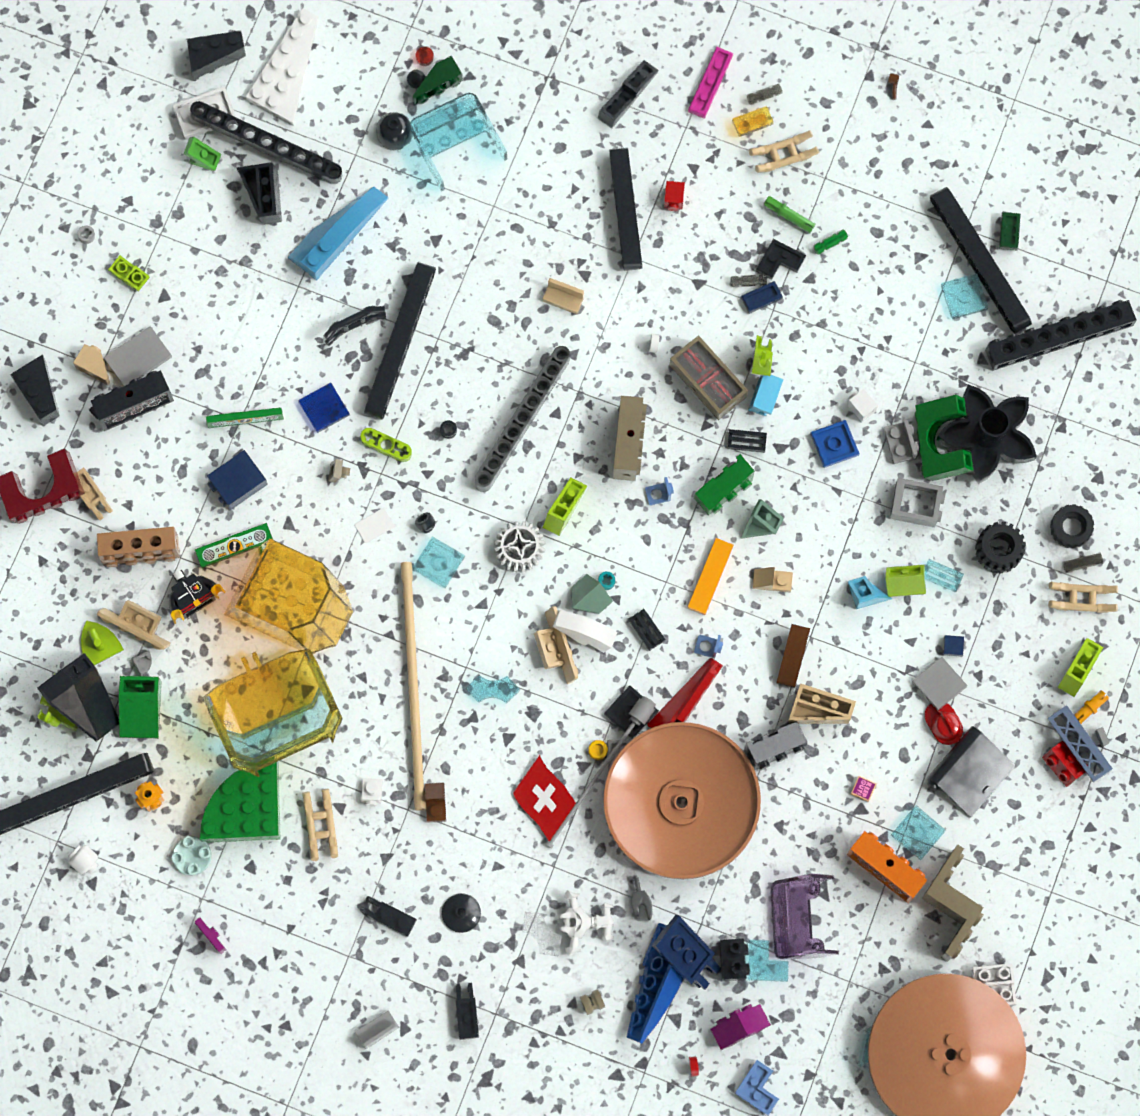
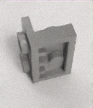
[884,419,919,464]

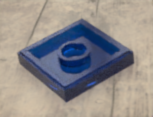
[298,382,350,433]

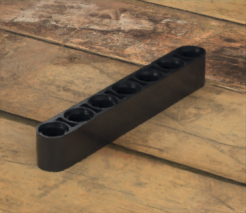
[609,147,642,271]

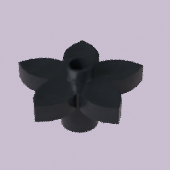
[936,384,1037,484]

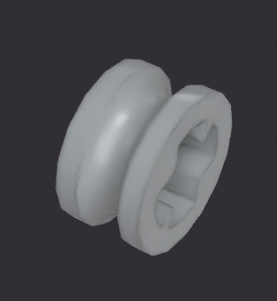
[78,225,95,244]

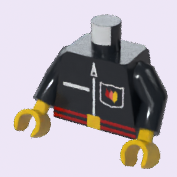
[169,570,226,624]

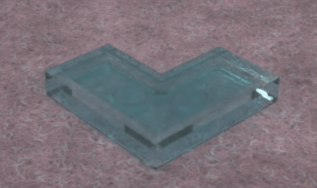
[748,940,788,982]

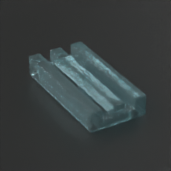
[925,559,964,592]

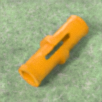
[1074,690,1109,724]

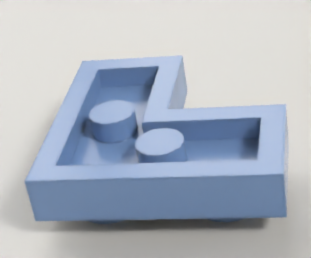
[735,1060,779,1116]

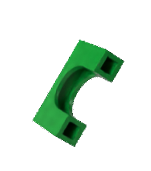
[915,394,973,481]

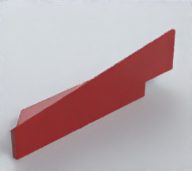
[647,658,723,728]

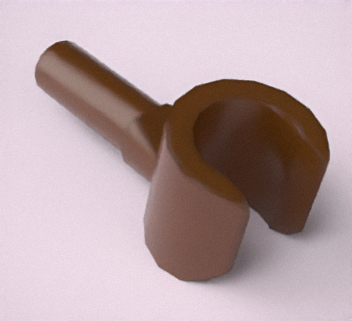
[888,73,899,100]

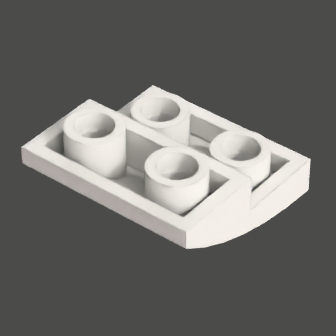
[973,963,1017,1006]

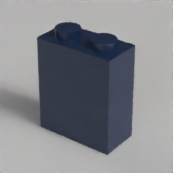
[207,450,268,510]

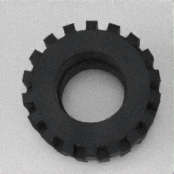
[975,522,1026,574]

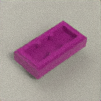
[195,917,227,954]

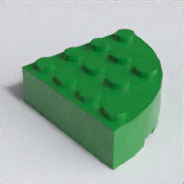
[200,758,281,843]

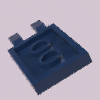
[652,915,722,990]

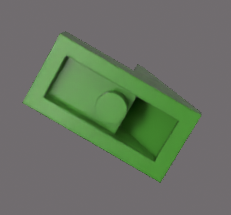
[183,137,221,171]

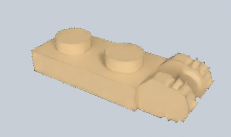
[77,467,113,520]

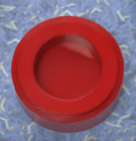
[689,1056,699,1077]

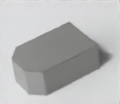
[1095,727,1109,747]

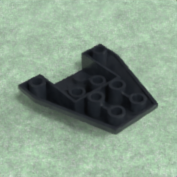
[37,653,119,742]

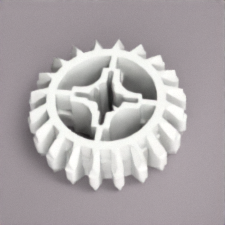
[494,521,546,572]

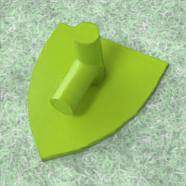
[81,620,124,666]

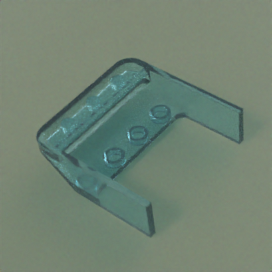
[410,93,508,192]

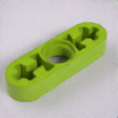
[360,428,412,462]

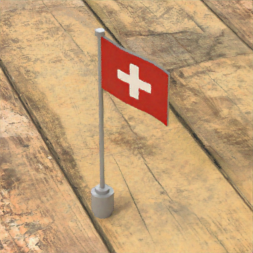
[513,696,656,848]

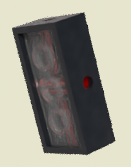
[91,370,174,432]

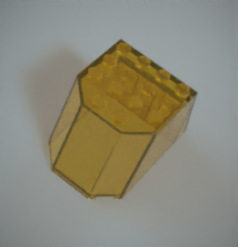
[224,539,353,655]

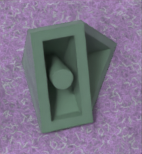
[741,499,784,539]
[572,574,613,614]

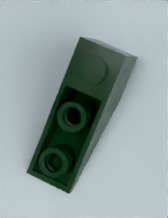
[412,55,463,106]

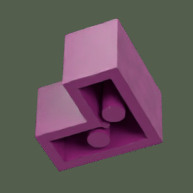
[710,1004,771,1050]

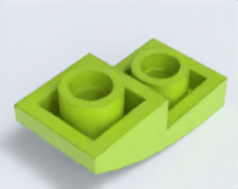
[108,255,150,292]

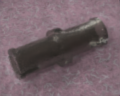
[1063,552,1103,573]

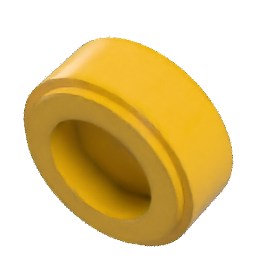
[588,740,608,760]

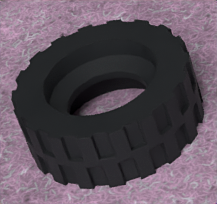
[1050,504,1094,549]

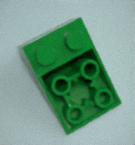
[119,676,162,739]

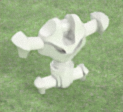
[559,890,614,955]

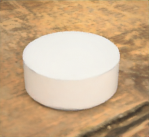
[649,334,659,353]

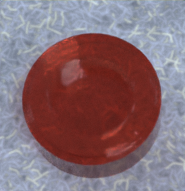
[415,46,434,66]

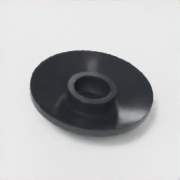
[442,893,481,933]

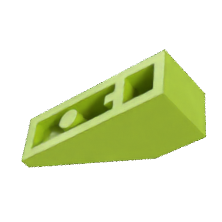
[542,477,587,536]
[1058,638,1104,697]

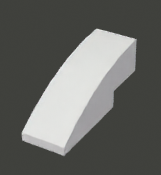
[553,610,617,653]

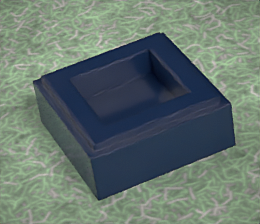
[943,635,964,657]

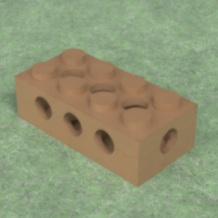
[97,526,180,567]

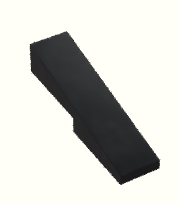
[598,60,659,128]

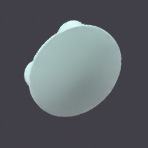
[172,836,211,876]

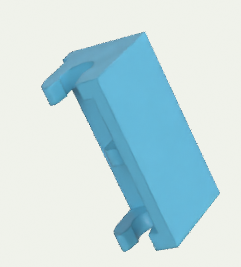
[748,375,784,416]

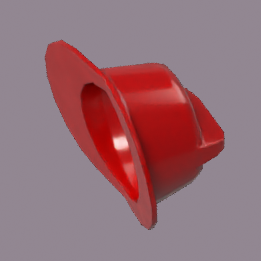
[924,703,963,745]

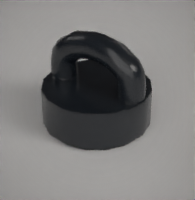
[407,69,426,89]
[415,512,436,534]

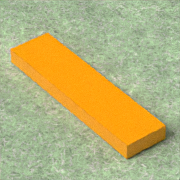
[688,538,734,615]

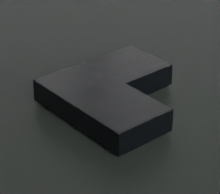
[756,238,806,280]

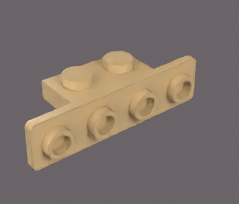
[97,600,171,650]
[534,606,578,684]

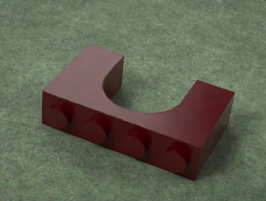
[0,449,85,524]

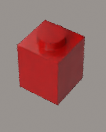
[664,181,685,211]

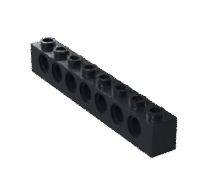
[985,300,1137,371]

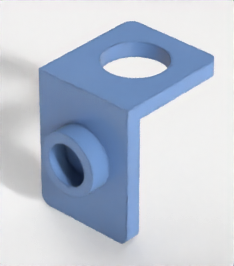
[645,477,674,506]
[694,635,723,659]

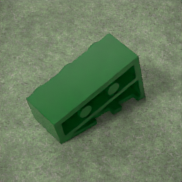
[694,454,755,515]

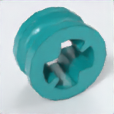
[598,571,615,590]

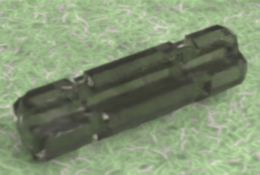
[746,84,782,105]
[730,274,767,287]

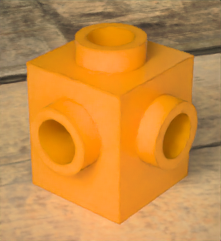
[135,781,164,812]

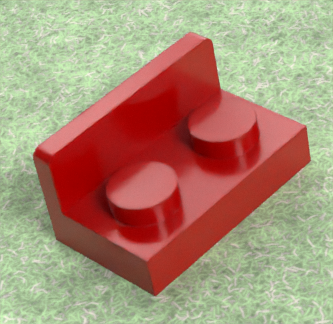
[1042,740,1088,787]

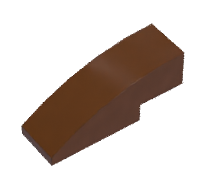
[776,624,810,688]

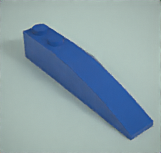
[626,923,684,1044]

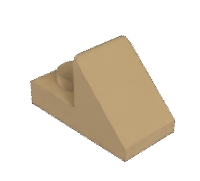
[753,567,793,593]

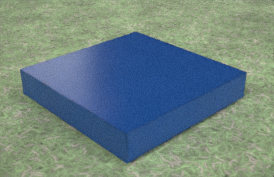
[810,420,860,468]

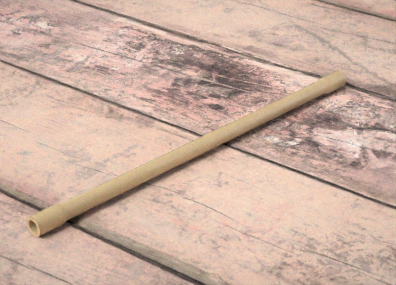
[401,562,426,810]

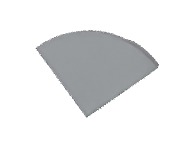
[132,650,152,676]

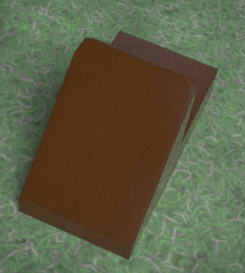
[425,783,447,823]

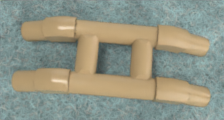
[749,130,819,173]
[1048,581,1118,613]
[302,789,338,861]

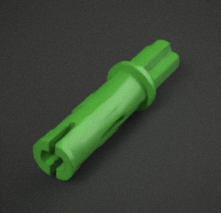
[764,196,816,234]

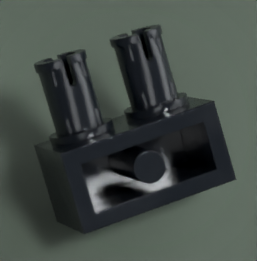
[719,939,750,982]

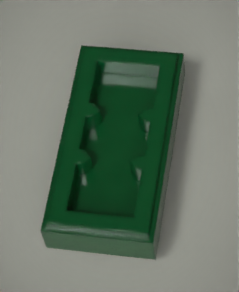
[999,212,1021,251]

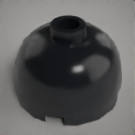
[376,112,413,150]

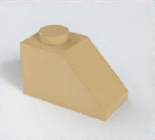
[73,344,110,386]

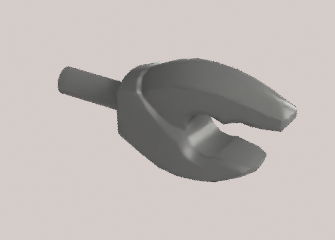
[631,877,652,920]

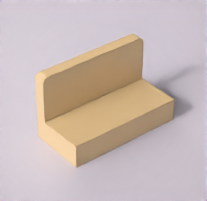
[542,278,584,314]

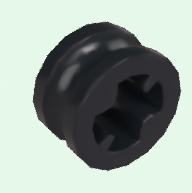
[440,420,457,439]

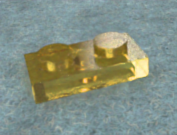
[732,106,774,137]

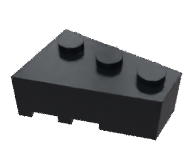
[187,30,246,81]

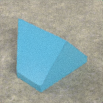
[848,576,892,610]

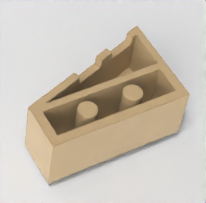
[787,683,856,724]

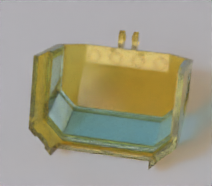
[203,649,343,777]

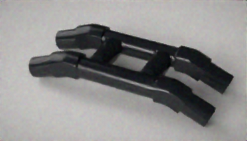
[323,305,386,346]

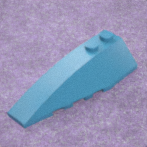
[288,187,389,281]

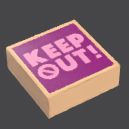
[851,776,876,802]

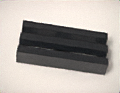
[727,429,767,453]
[628,608,666,651]

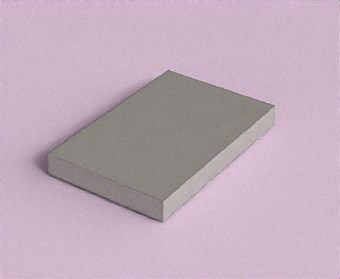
[104,326,172,386]

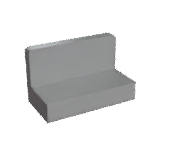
[355,1010,399,1049]

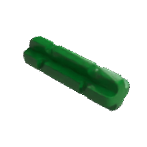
[813,229,848,254]

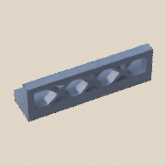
[1047,705,1113,782]

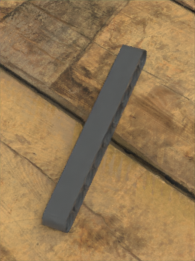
[475,346,570,492]

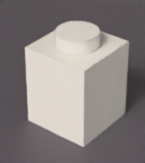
[847,389,878,422]

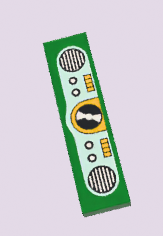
[206,407,284,428]
[195,523,274,568]

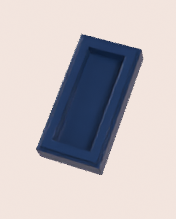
[741,281,783,314]

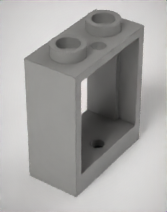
[890,478,945,527]

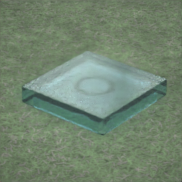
[941,274,988,320]
[412,536,465,589]
[891,805,946,861]

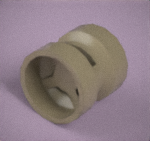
[580,989,605,1015]

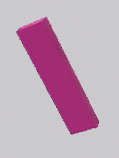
[688,47,734,119]

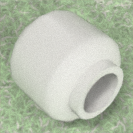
[68,845,98,874]

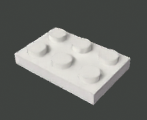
[173,87,237,140]

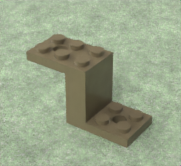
[922,844,984,962]

